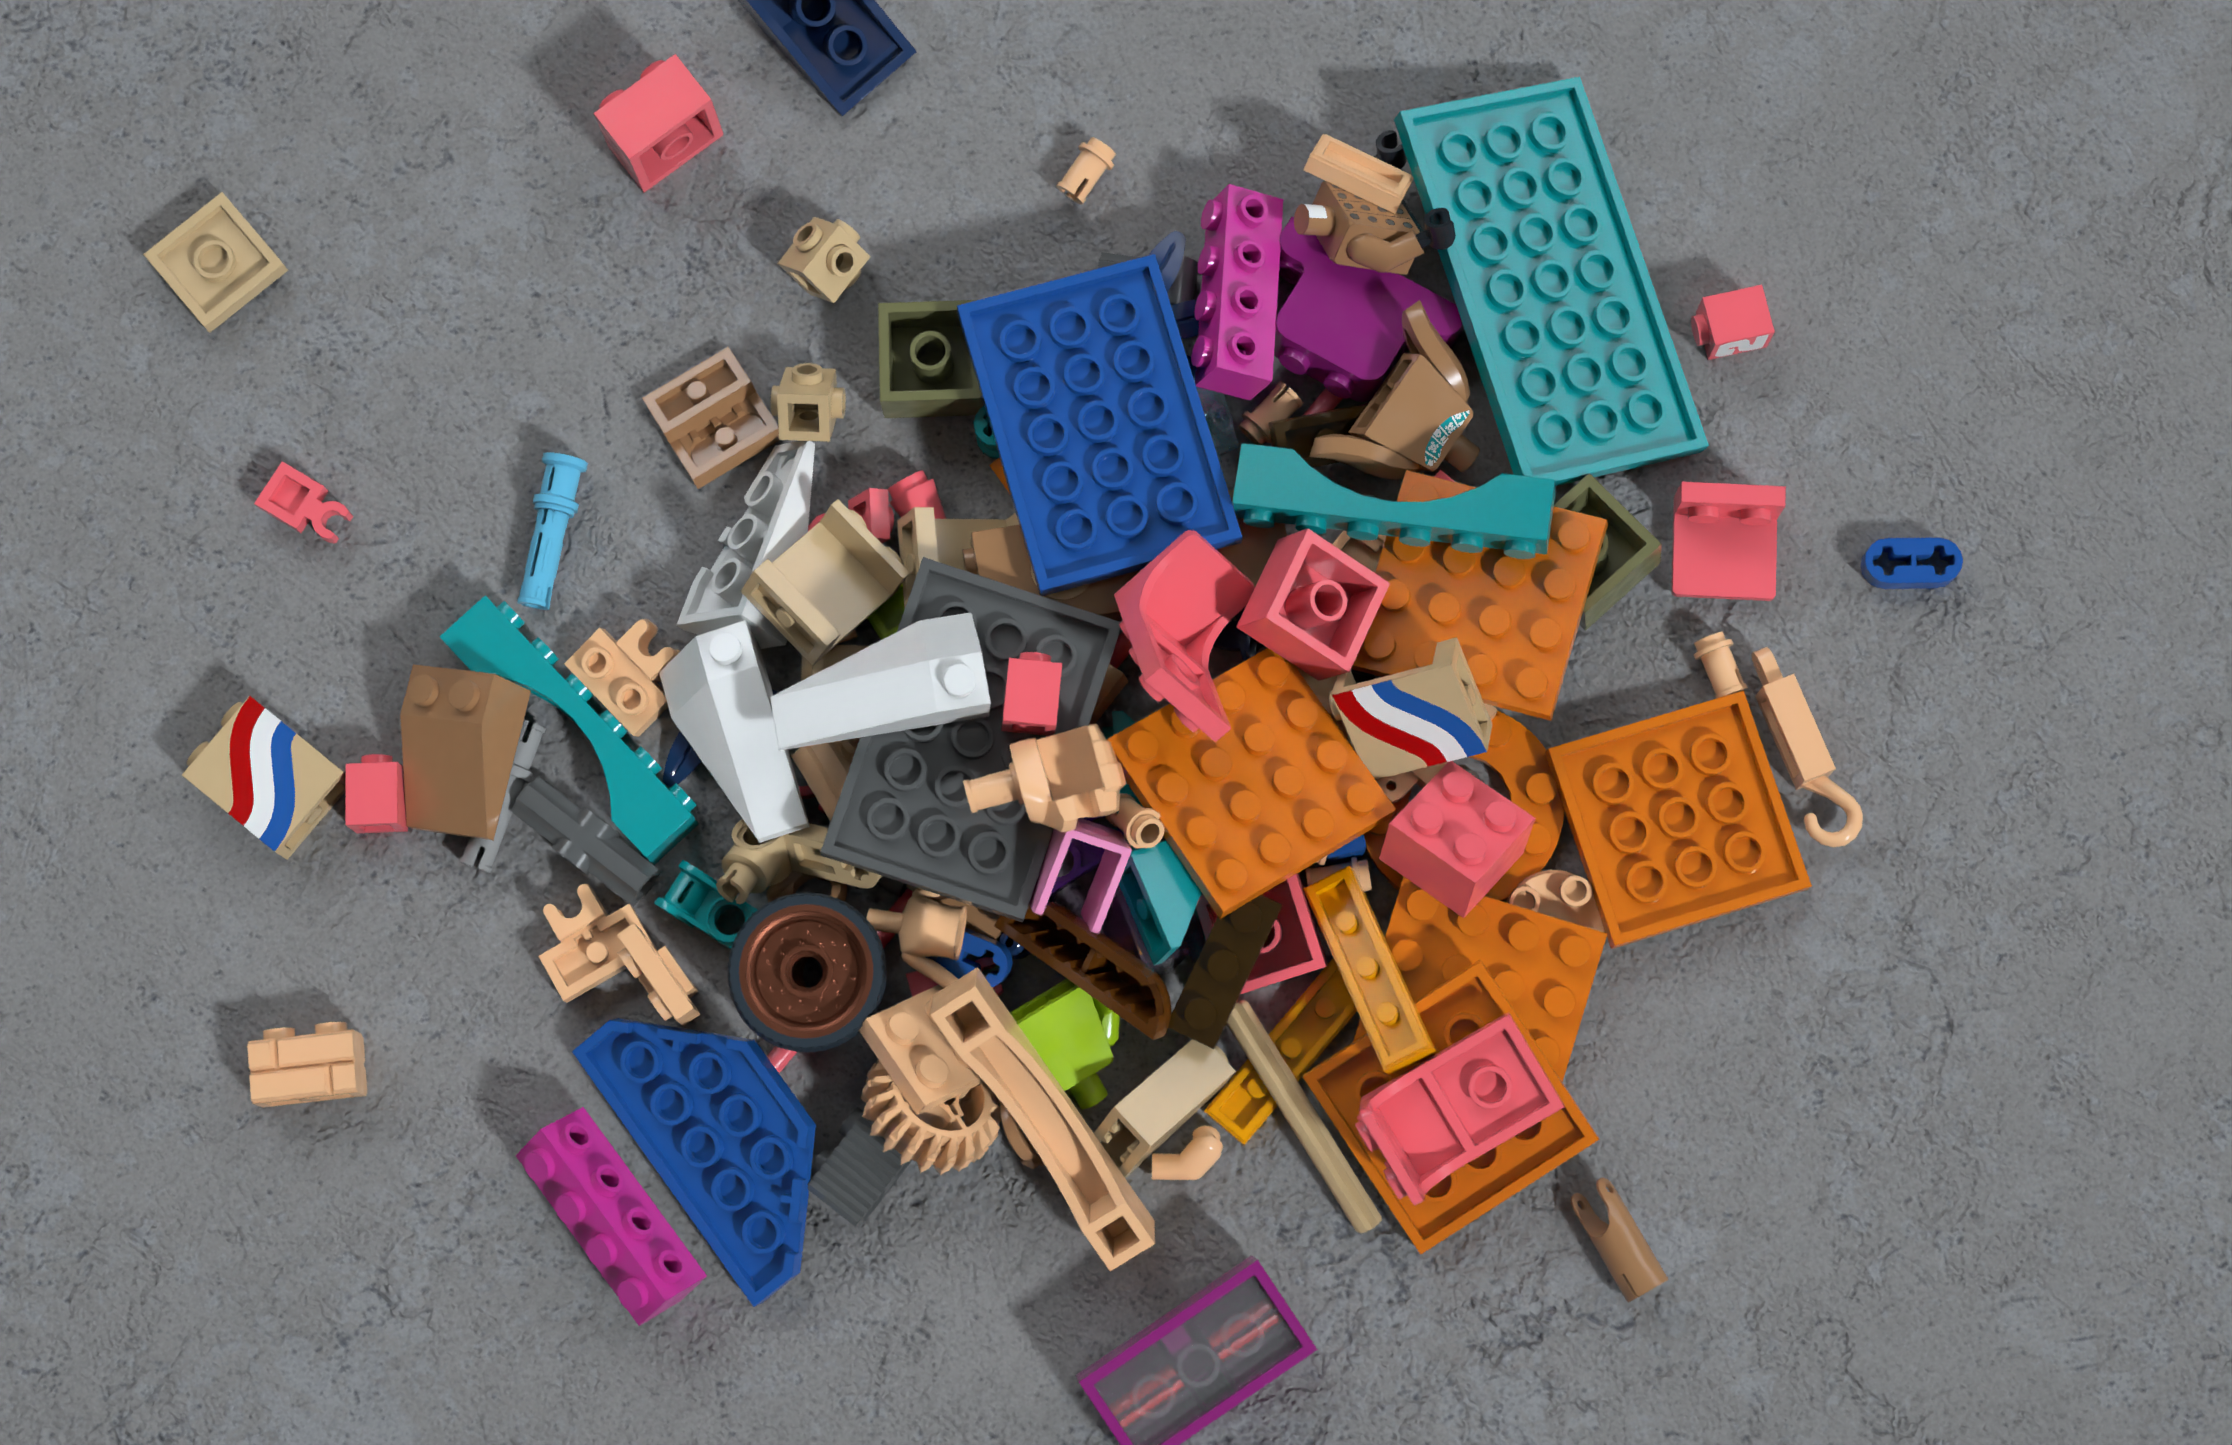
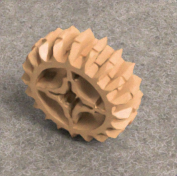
[861,1059,1001,1175]

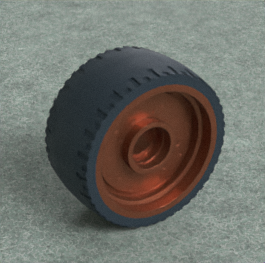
[727,893,887,1052]

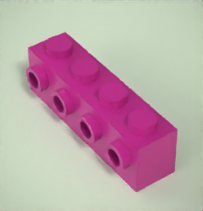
[1191,184,1284,401]
[515,1107,707,1326]

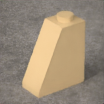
[1094,1039,1236,1179]

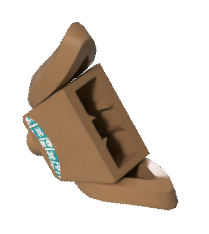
[1310,300,1480,480]

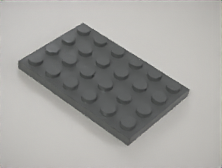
[820,557,1121,922]

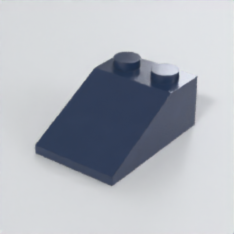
[738,0,917,116]

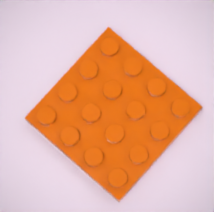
[1351,470,1608,721]
[1106,648,1396,919]
[1545,690,1812,949]
[1353,876,1607,1082]
[1303,959,1599,1255]

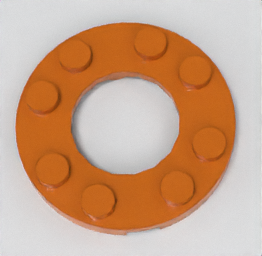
[1363,711,1564,902]

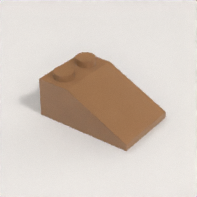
[400,664,531,841]

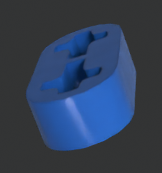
[1860,538,1963,589]
[926,927,1013,987]

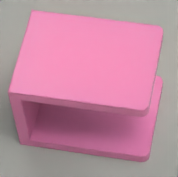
[1029,818,1132,934]

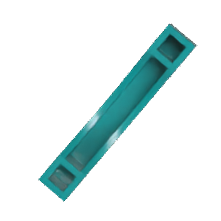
[1232,443,1555,559]
[439,595,699,865]

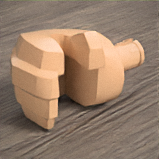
[963,724,1126,832]

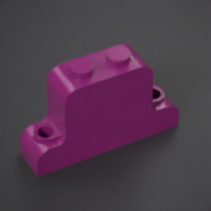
[1274,216,1464,402]

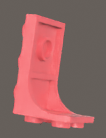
[1114,530,1255,742]
[1355,1012,1564,1206]

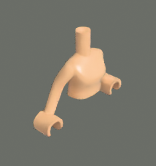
[866,888,967,988]

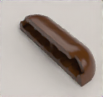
[994,901,1171,1040]

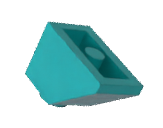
[1119,841,1202,966]

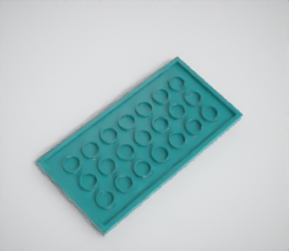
[1394,77,1709,486]

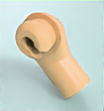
[1152,1125,1223,1180]

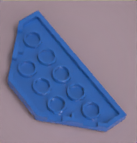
[572,1018,816,1307]

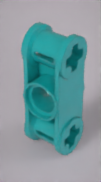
[654,860,758,950]

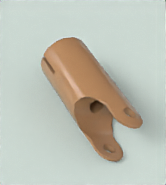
[1571,1178,1669,1303]

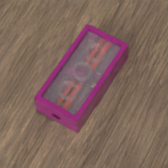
[1075,1255,1318,1445]

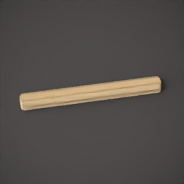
[1227,1000,1382,1234]

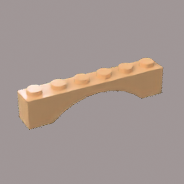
[930,967,1155,1271]

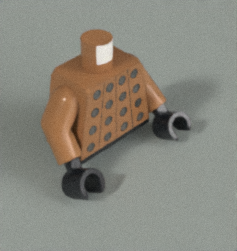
[1294,130,1456,275]

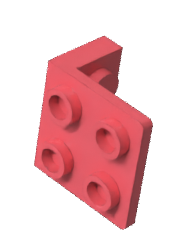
[1671,482,1786,601]

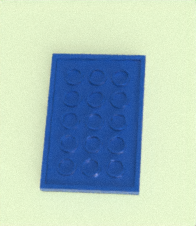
[957,254,1242,596]

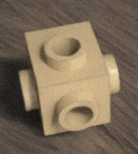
[777,217,870,303]
[771,363,846,442]

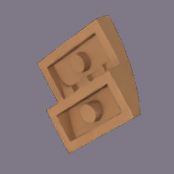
[642,346,780,489]

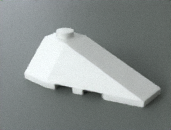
[677,441,815,649]
[770,612,991,751]
[659,620,810,843]

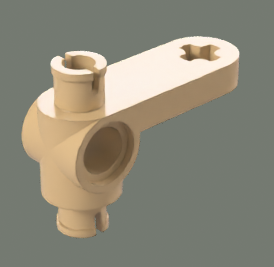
[716,819,882,904]

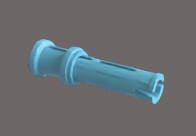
[517,452,588,610]

